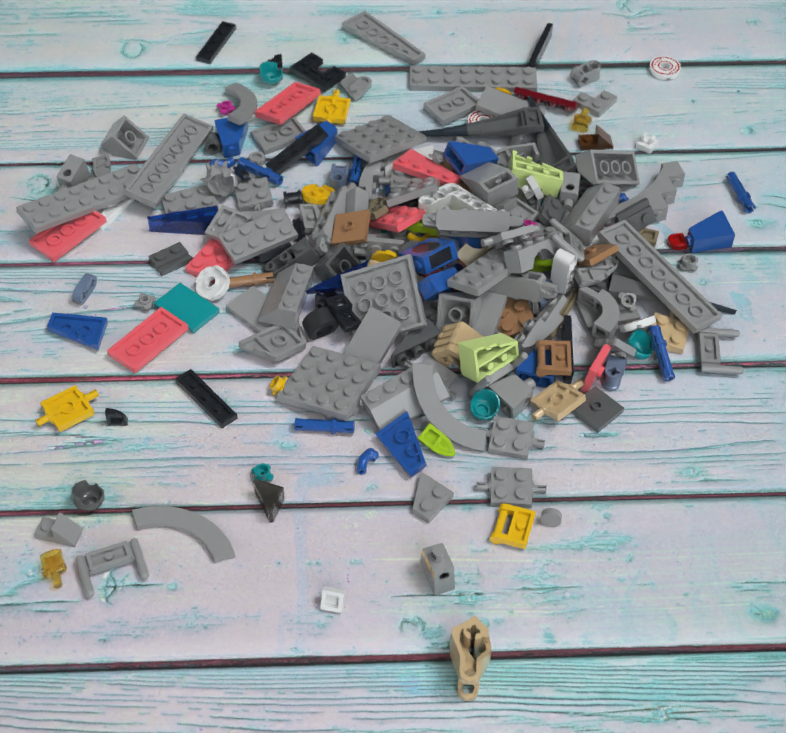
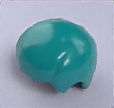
[259,61,283,85]
[626,329,654,360]
[469,389,500,421]

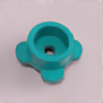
[251,463,274,484]

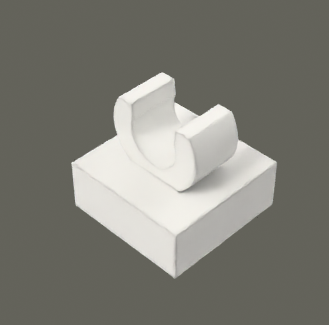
[635,132,659,154]
[521,175,544,200]
[320,586,345,613]

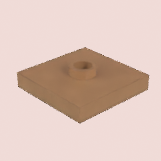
[331,210,371,246]
[577,244,619,266]

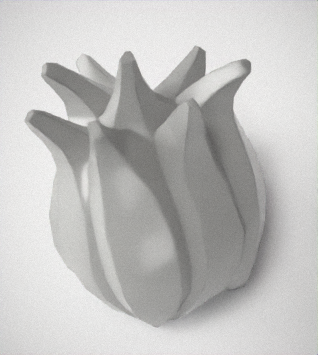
[200,160,238,197]

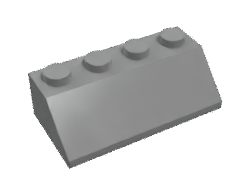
[575,150,640,185]
[563,182,621,246]
[258,263,314,329]
[360,358,450,431]

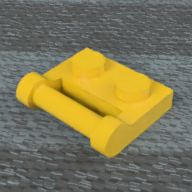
[489,503,536,550]

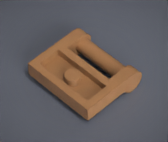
[535,340,572,377]

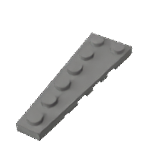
[342,11,426,65]

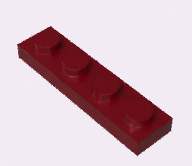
[514,86,579,112]

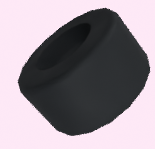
[302,307,339,340]

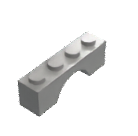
[503,231,564,273]

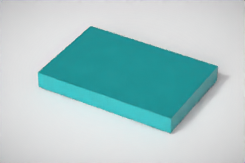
[154,283,220,334]

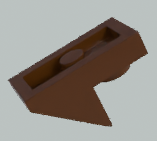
[578,125,613,151]

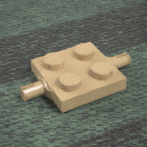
[648,311,689,355]
[530,379,586,421]

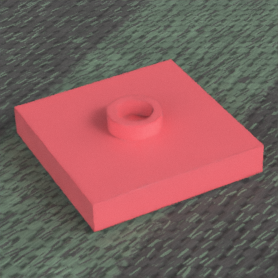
[581,344,612,394]

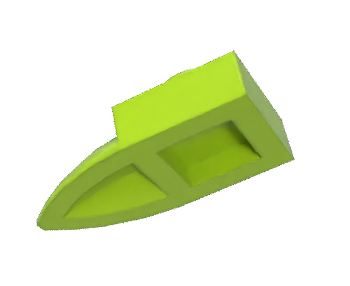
[417,423,456,456]

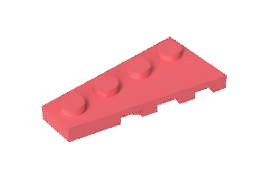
[392,149,460,186]

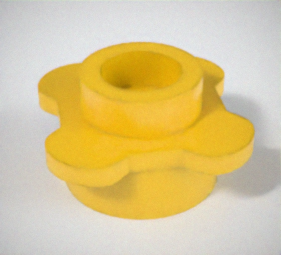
[269,376,287,396]

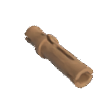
[229,271,274,288]

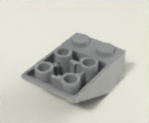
[460,162,518,206]

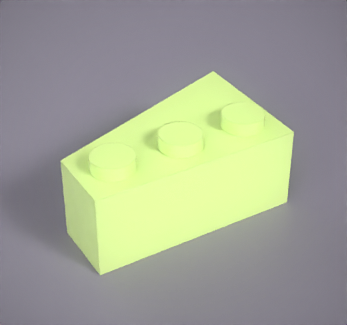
[507,150,563,198]
[458,333,519,383]

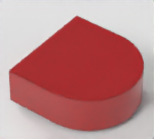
[667,233,688,250]

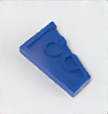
[47,312,108,350]
[376,411,427,477]

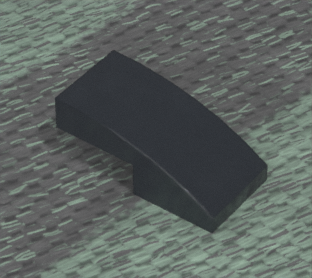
[327,293,361,333]

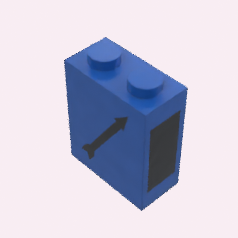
[398,238,458,275]

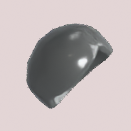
[72,480,105,511]

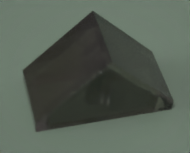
[253,479,285,523]

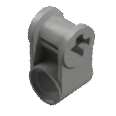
[570,60,601,87]

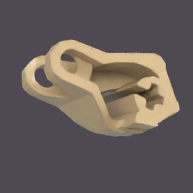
[432,322,484,370]
[449,616,491,702]

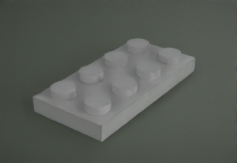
[218,209,298,265]

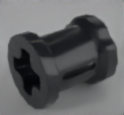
[283,190,303,207]

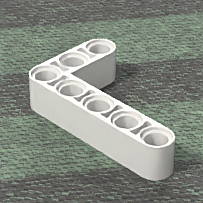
[418,183,497,214]
[550,234,603,297]

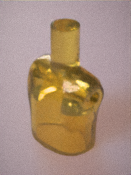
[572,108,592,133]
[40,549,67,589]

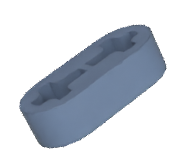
[72,273,97,304]

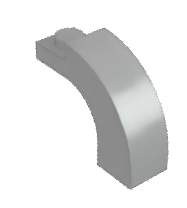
[577,286,620,341]

